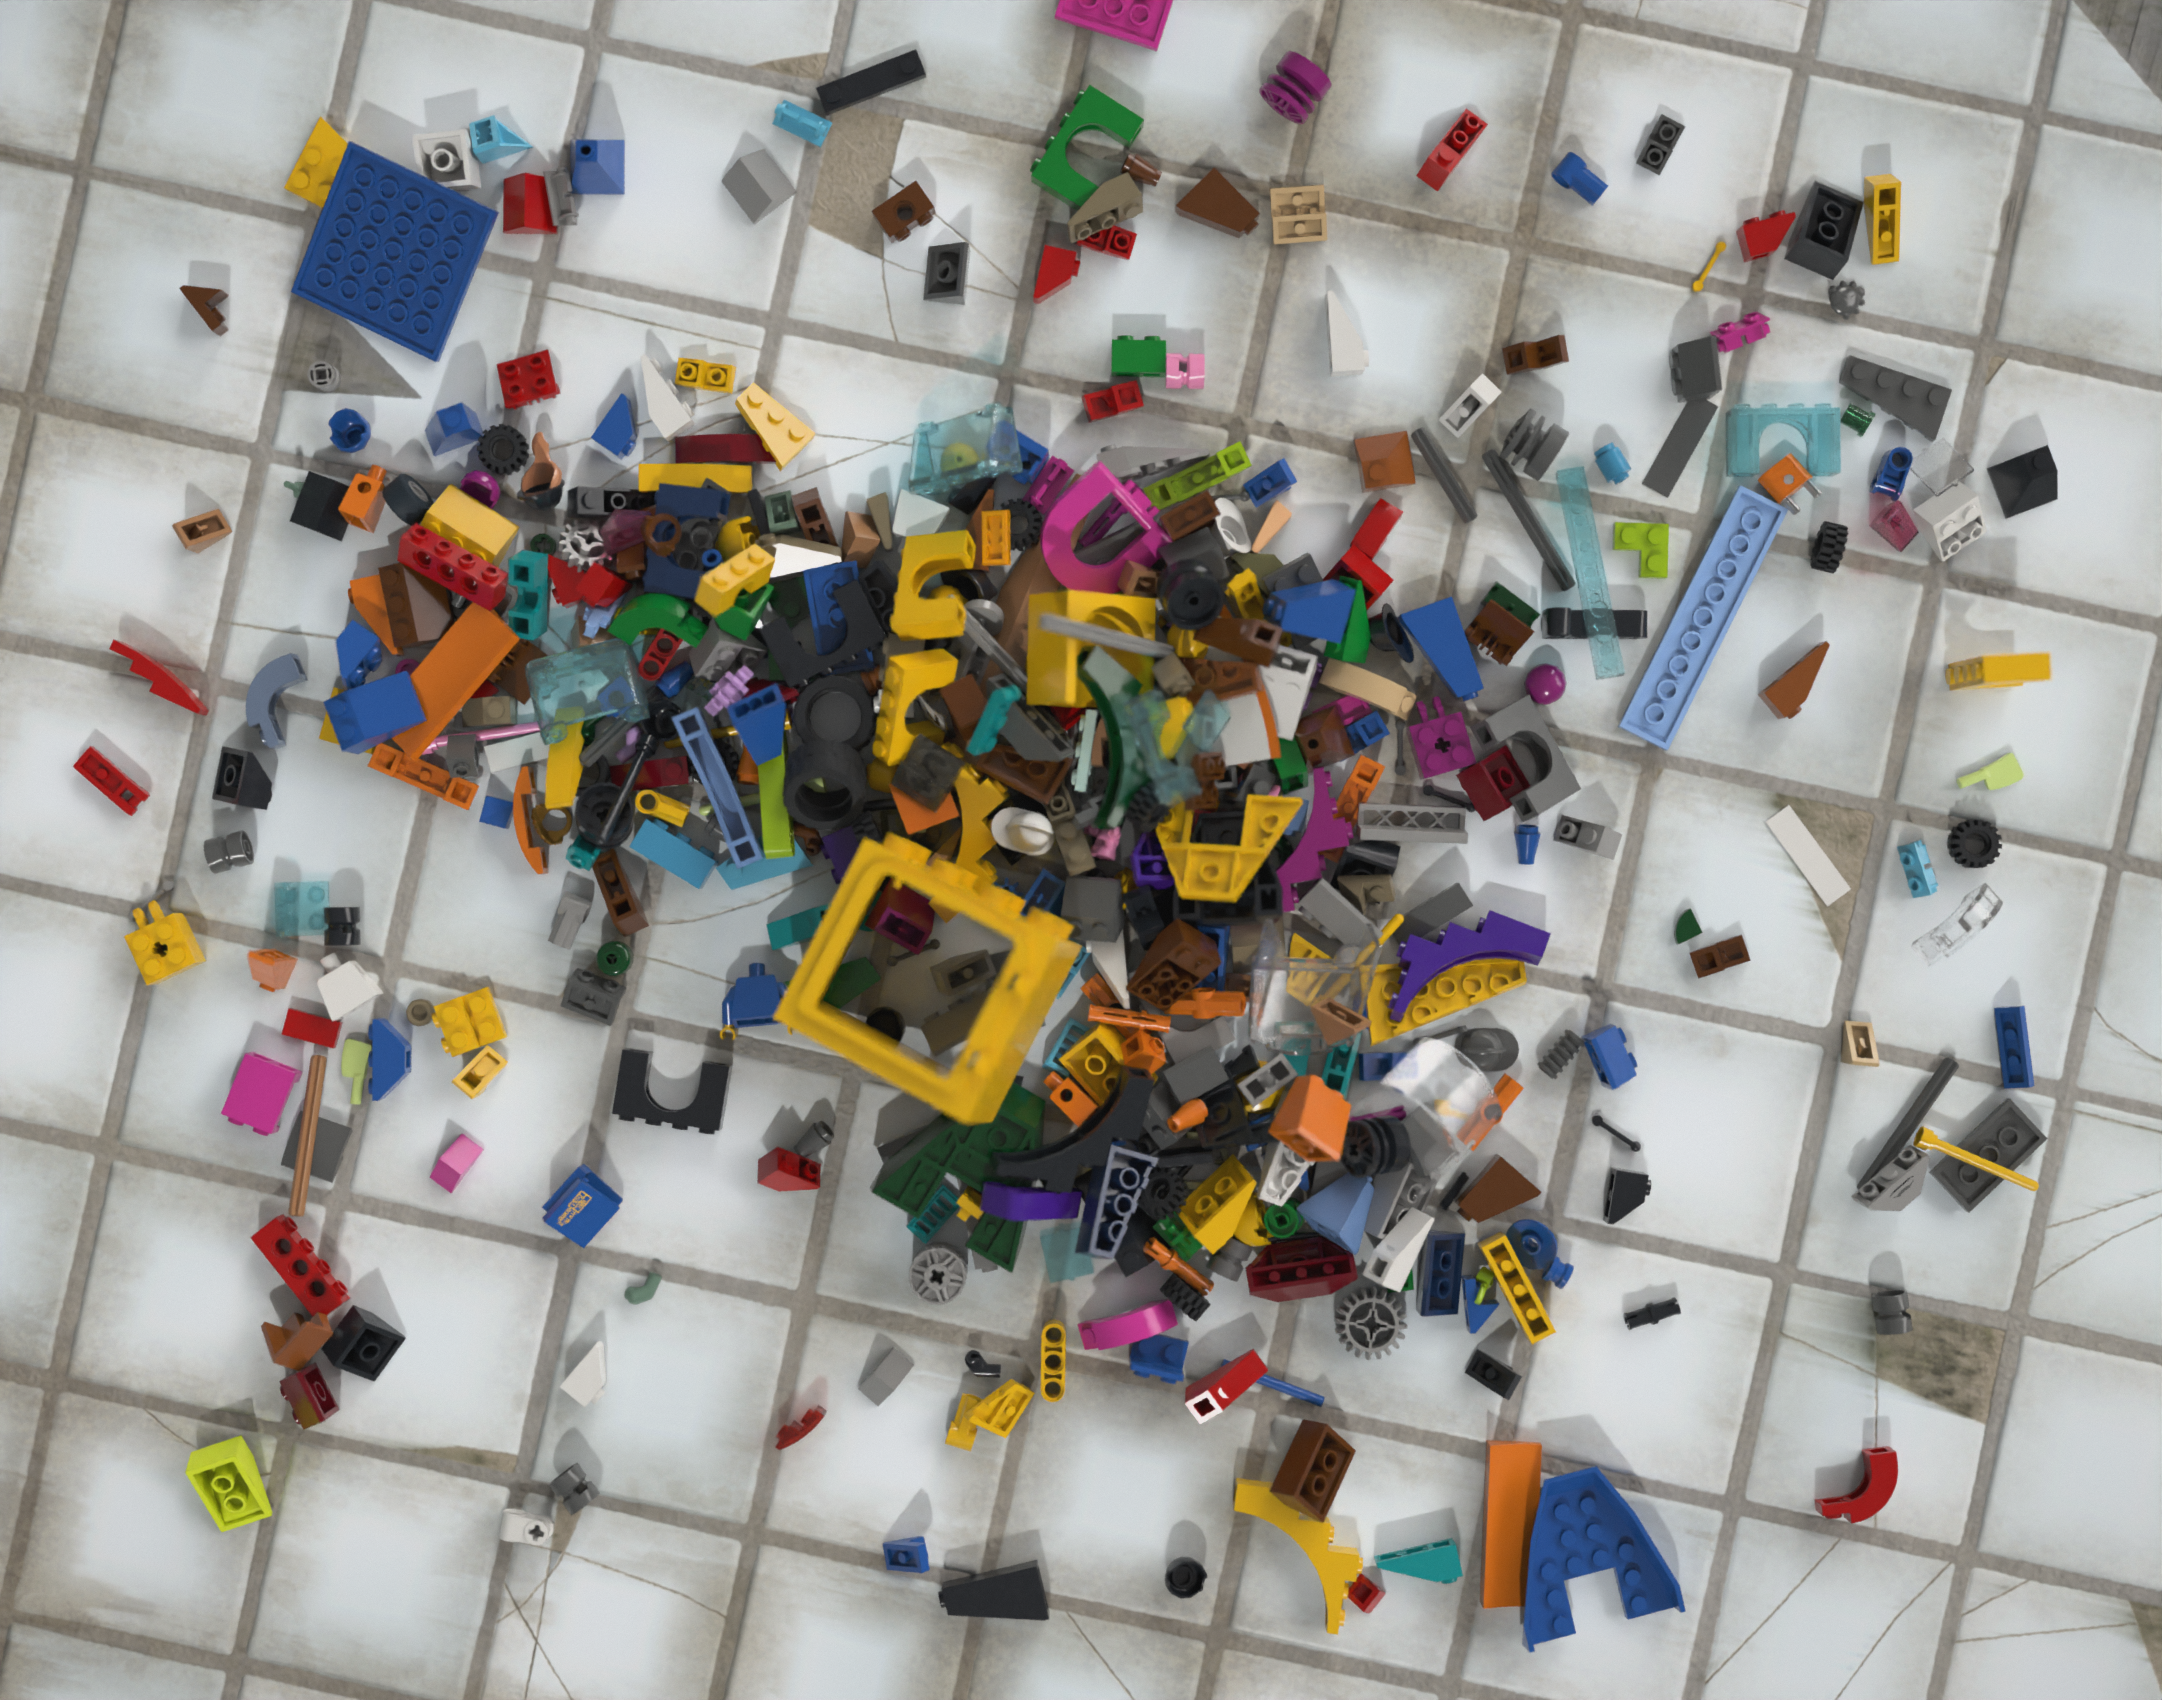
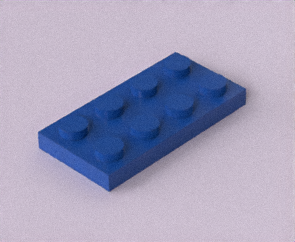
[802,560,874,676]

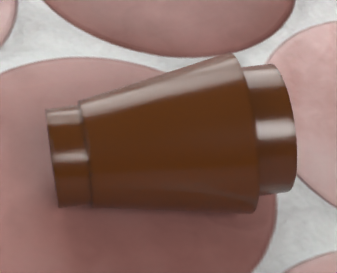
[1120,153,1162,187]

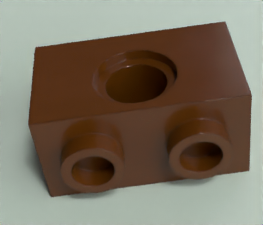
[872,181,936,243]

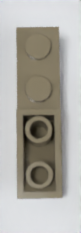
[1044,779,1096,877]

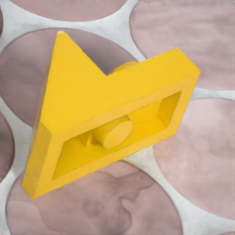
[452,1045,508,1100]

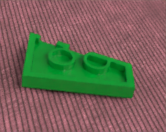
[784,957,882,1009]

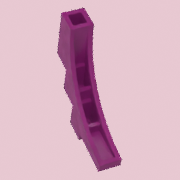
[1276,765,1354,913]

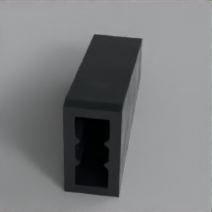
[938,1560,1050,1621]

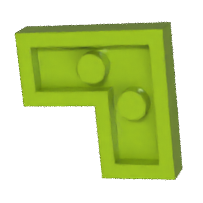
[1612,522,1669,579]

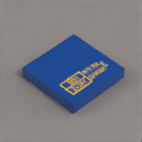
[542,1177,620,1248]

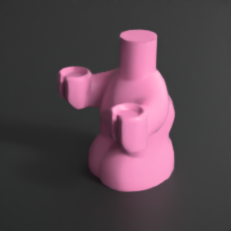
[1084,825,1121,861]

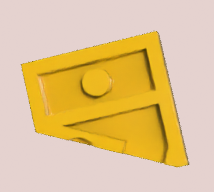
[964,1379,1035,1438]

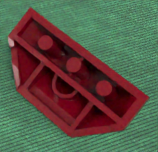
[1245,1236,1358,1302]

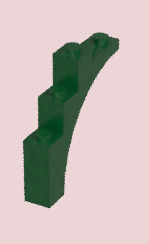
[1076,645,1162,829]

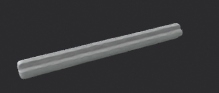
[1039,614,1175,659]

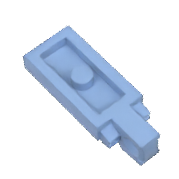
[583,590,630,639]

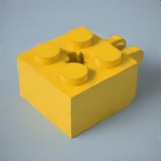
[124,900,206,985]

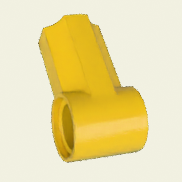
[635,790,691,828]
[945,1393,983,1452]

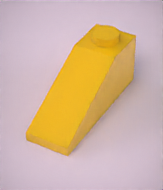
[1864,174,1901,265]

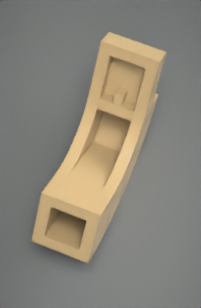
[1319,658,1417,721]

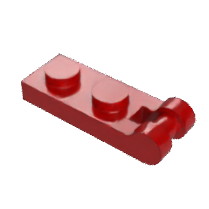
[72,746,150,816]

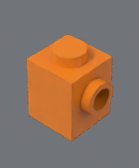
[1121,1030,1167,1074]

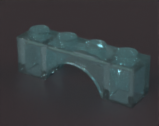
[1123,690,1202,806]

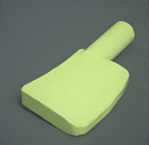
[1956,753,2024,790]
[341,1039,372,1105]

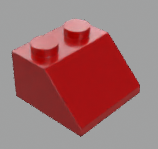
[1323,544,1394,611]

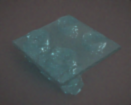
[274,881,330,937]

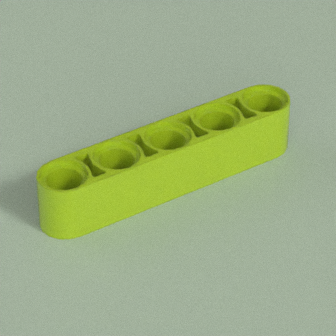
[758,729,795,860]

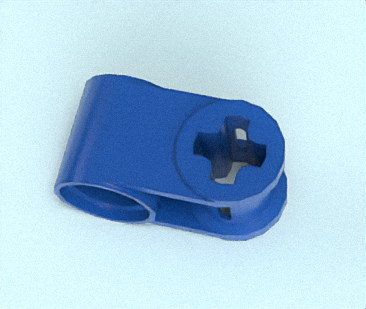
[1869,447,1913,502]

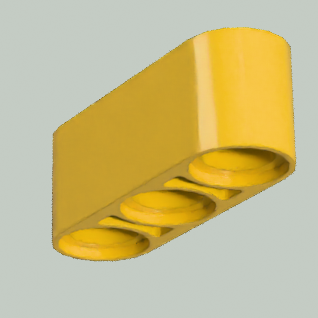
[1040,1319,1066,1402]

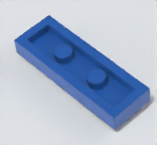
[1994,1006,2035,1088]

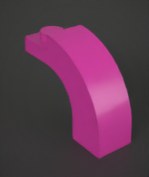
[1077,1299,1178,1350]

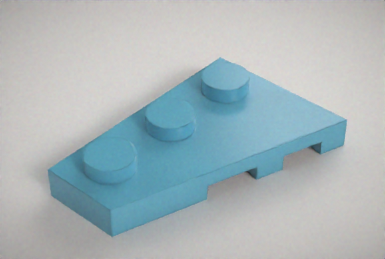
[716,835,813,890]

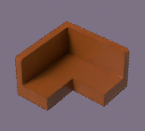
[261,1312,333,1371]

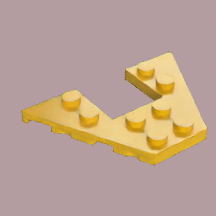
[1155,790,1303,902]

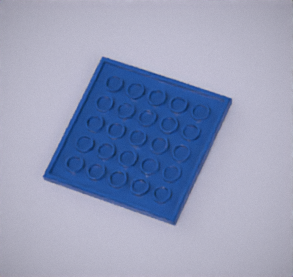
[291,141,499,362]

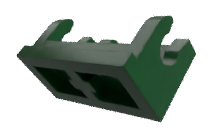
[1480,581,1540,628]

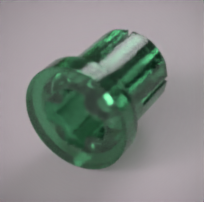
[1839,403,1876,437]

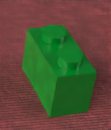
[1111,335,1166,378]

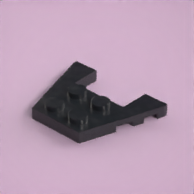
[1195,1044,1279,1150]

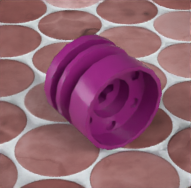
[1259,51,1332,125]

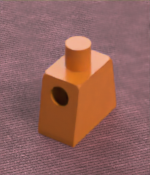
[338,464,387,534]
[1043,1071,1100,1127]

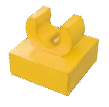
[956,1185,983,1222]

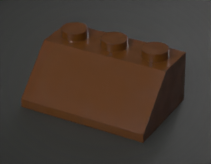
[378,562,455,648]
[1269,1419,1356,1523]

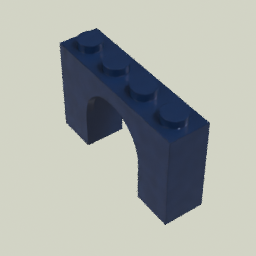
[643,483,730,600]

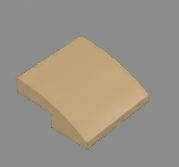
[1269,184,1327,244]

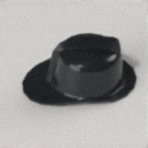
[940,569,998,602]
[1368,603,1414,663]

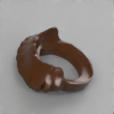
[640,513,682,557]

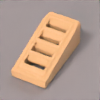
[1250,500,1292,554]

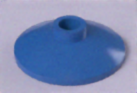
[1506,1219,1558,1270]

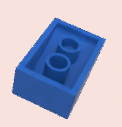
[324,671,427,754]

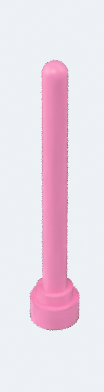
[422,720,550,755]

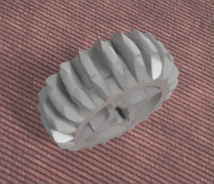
[1334,1286,1408,1360]

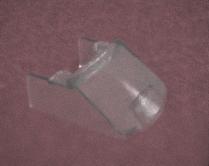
[1248,919,1382,1056]
[1348,1037,1502,1200]

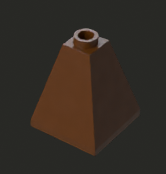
[1294,705,1355,773]

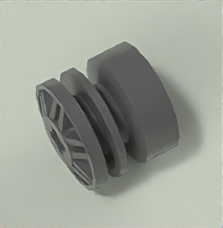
[1499,408,1569,481]

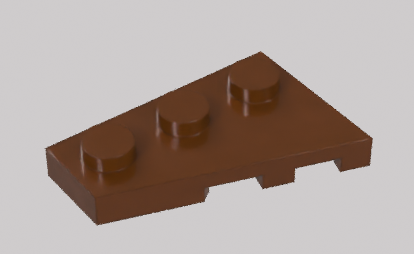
[976,744,1074,806]

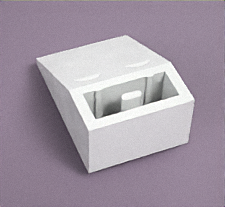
[1259,645,1317,741]

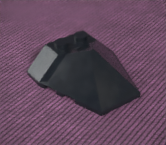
[1173,811,1283,927]

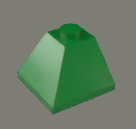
[713,583,774,641]

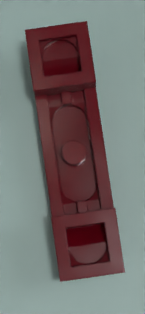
[675,434,776,464]

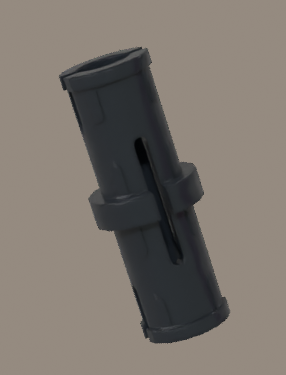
[1623,1297,1681,1330]

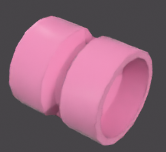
[1166,353,1205,389]

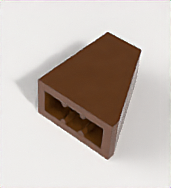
[1175,167,1260,238]
[1455,1154,1541,1223]

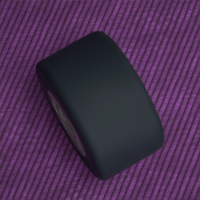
[382,474,434,526]

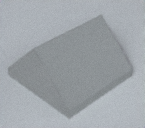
[721,149,797,225]

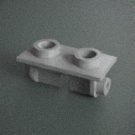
[543,167,579,226]

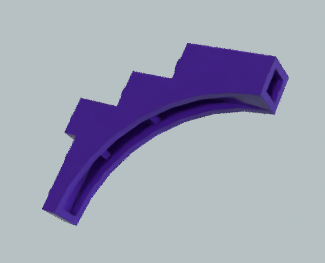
[1388,910,1551,1022]

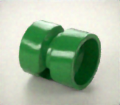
[1264,1197,1305,1238]

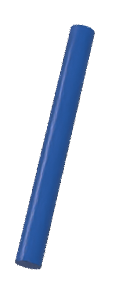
[1220,1359,1325,1407]

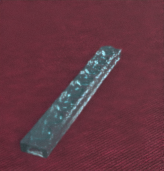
[1556,466,1625,680]

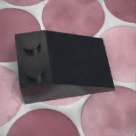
[1784,181,1864,280]

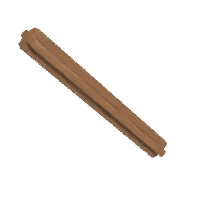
[288,1055,327,1217]

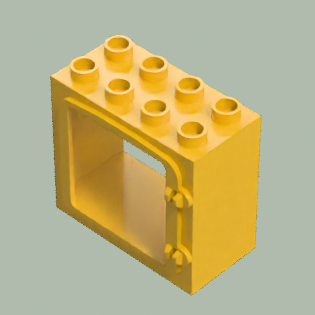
[773,832,1082,1123]

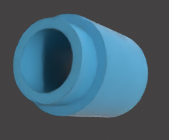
[1594,442,1631,485]

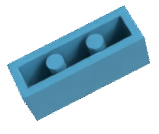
[629,818,719,889]

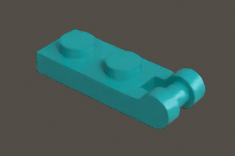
[967,685,1021,756]

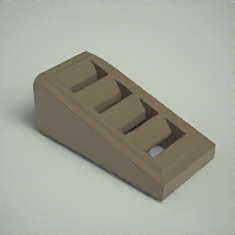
[866,492,893,553]

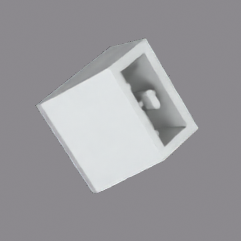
[1913,480,1987,562]

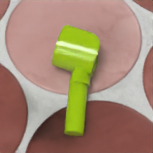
[1474,1267,1494,1305]

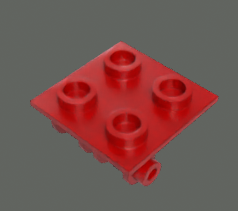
[496,349,561,410]

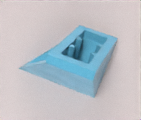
[469,115,533,164]

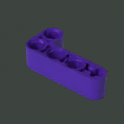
[980,1181,1083,1221]

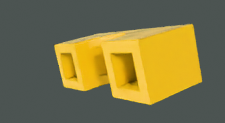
[695,544,776,617]

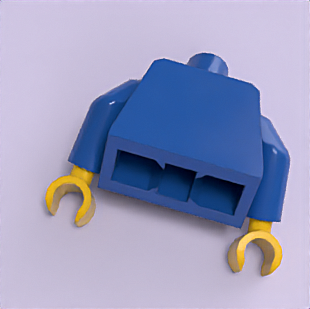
[720,963,793,1040]

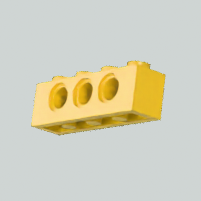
[1477,1231,1556,1344]

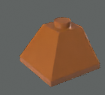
[1353,431,1416,493]

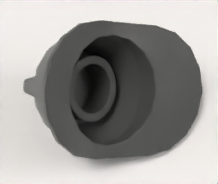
[1454,1028,1519,1071]

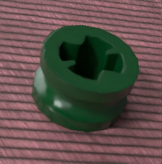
[530,534,557,556]

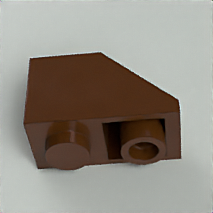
[617,540,648,582]

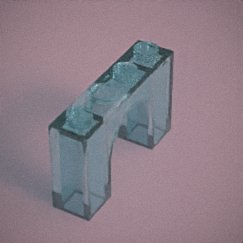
[1726,403,1841,477]

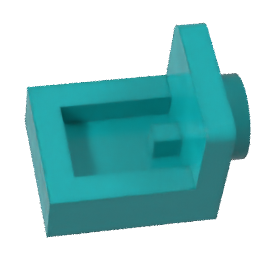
[565,834,602,871]

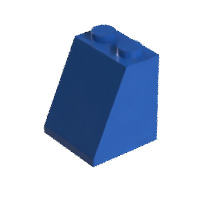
[1263,579,1356,643]

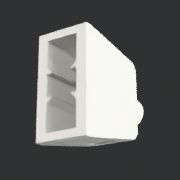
[892,489,950,554]
[317,953,383,1021]

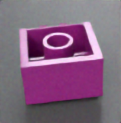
[1406,696,1476,780]

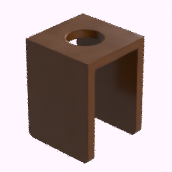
[939,674,988,741]

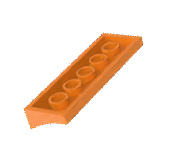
[392,602,520,761]
[1480,1440,1542,1609]

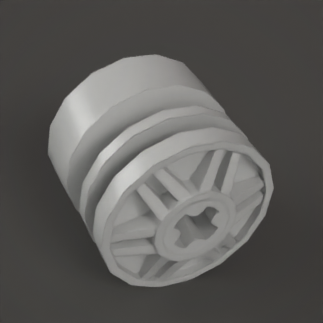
[909,1242,968,1305]

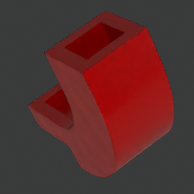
[1815,1446,1898,1524]

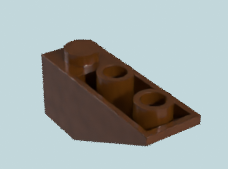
[1193,618,1283,668]

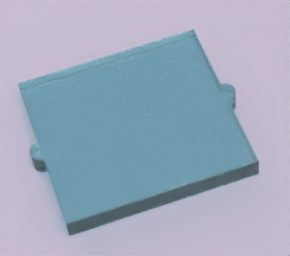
[1182,690,1231,753]
[1040,1227,1094,1283]

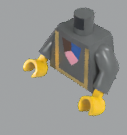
[1205,759,1277,813]

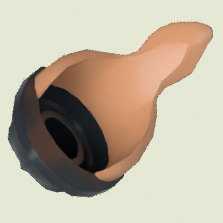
[517,432,565,511]

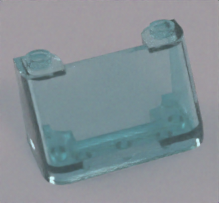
[908,403,1023,496]
[525,638,650,745]

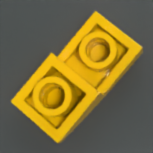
[675,357,736,394]

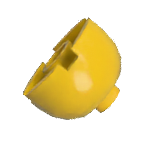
[715,516,761,563]
[1234,1192,1273,1246]

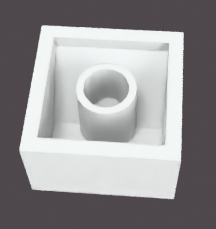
[412,129,481,191]

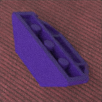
[1130,832,1192,890]

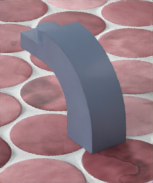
[246,653,308,749]

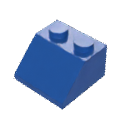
[1581,1024,1638,1090]

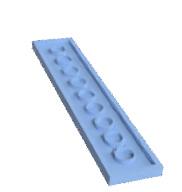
[1617,485,1788,751]

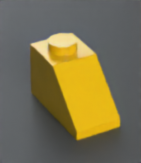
[1148,697,1194,760]

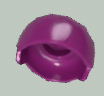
[459,470,500,509]
[1524,663,1567,705]

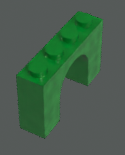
[1030,84,1144,211]

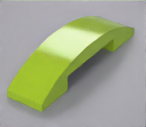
[1143,441,1252,511]

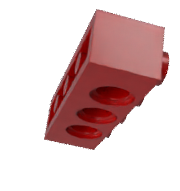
[397,523,509,611]
[250,1214,350,1317]

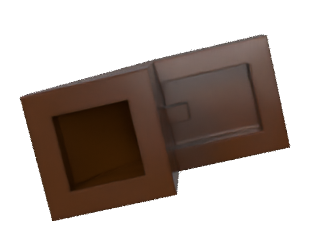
[1502,335,1569,375]

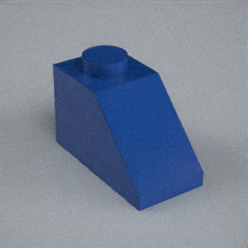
[591,393,637,460]

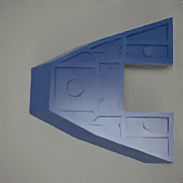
[1522,1466,1686,1653]

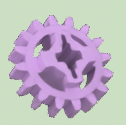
[704,665,754,717]

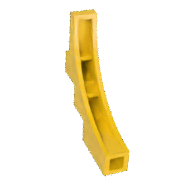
[928,741,1010,923]
[1232,1478,1363,1634]

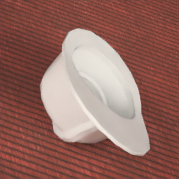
[1210,498,1251,559]
[991,807,1054,856]

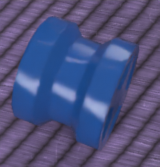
[1541,1256,1574,1289]

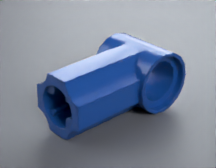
[1551,152,1608,206]

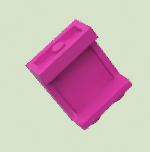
[221,1052,303,1136]

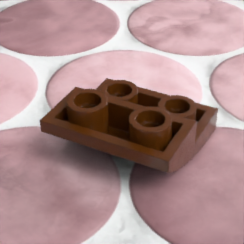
[1184,752,1226,811]

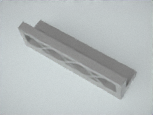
[1356,802,1468,844]

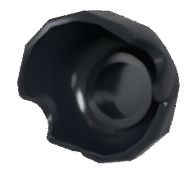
[640,700,683,742]
[865,1006,906,1042]
[1165,1557,1207,1599]

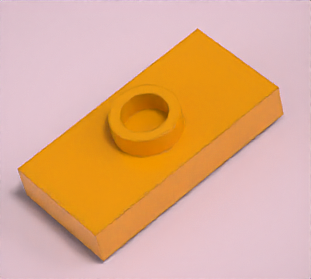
[981,510,1011,566]

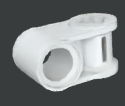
[499,1509,554,1545]

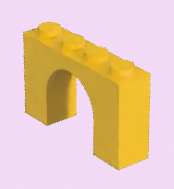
[890,530,976,641]
[872,648,958,766]
[1945,652,2052,691]

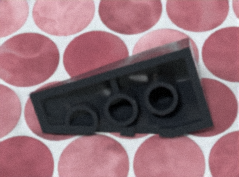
[1074,1169,1172,1278]

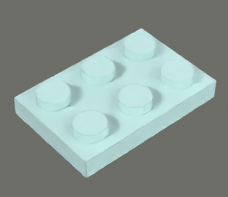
[1071,709,1102,794]

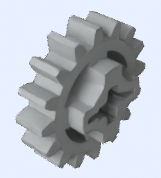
[558,518,619,572]

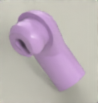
[615,724,643,764]

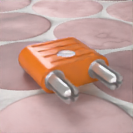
[1758,453,1822,515]

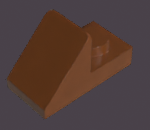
[179,285,229,336]

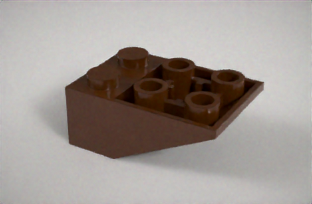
[1126,918,1222,1012]

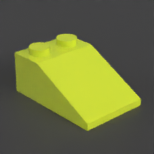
[185,1435,273,1532]

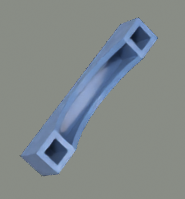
[672,707,765,869]

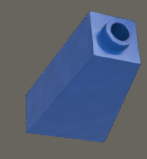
[1398,597,1484,702]

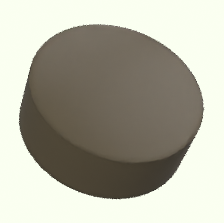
[406,999,435,1026]

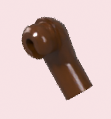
[793,821,823,856]

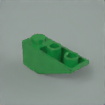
[1324,576,1371,663]

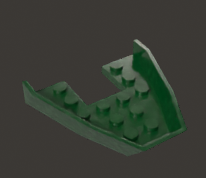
[870,1082,1046,1273]

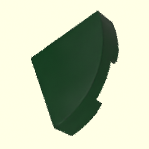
[1674,908,1703,945]

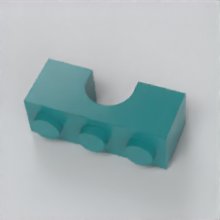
[508,550,548,641]

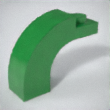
[607,593,709,648]

